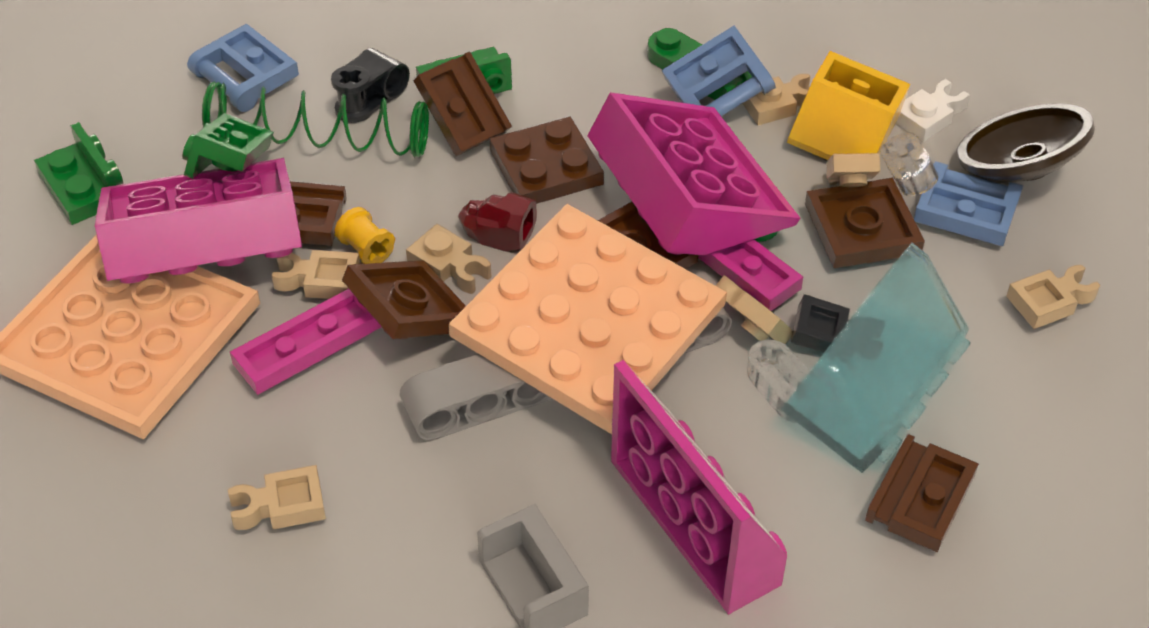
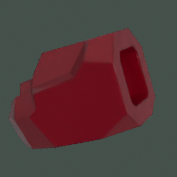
[458,192,537,252]

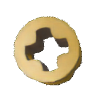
[335,207,395,264]

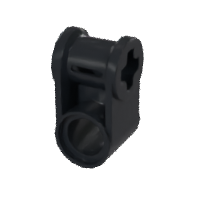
[331,48,410,123]

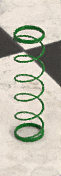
[202,81,429,158]

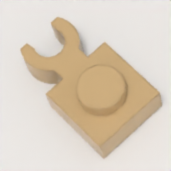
[742,74,810,126]
[826,153,880,187]
[406,224,492,294]
[272,250,360,299]
[1006,265,1100,329]
[715,275,793,347]
[228,465,326,530]

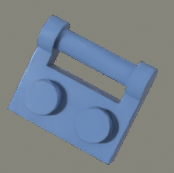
[187,24,299,112]
[662,25,776,116]
[914,161,1023,246]

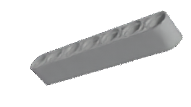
[399,307,732,440]

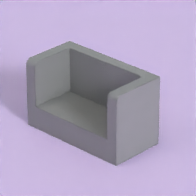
[477,504,589,628]

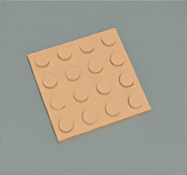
[449,204,727,434]
[0,234,260,440]

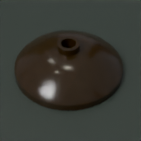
[957,104,1095,182]

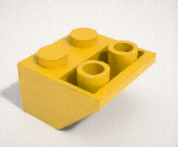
[787,51,911,160]

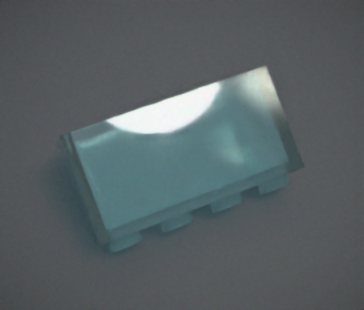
[781,242,971,473]

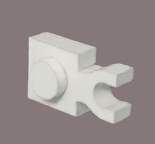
[896,79,970,142]

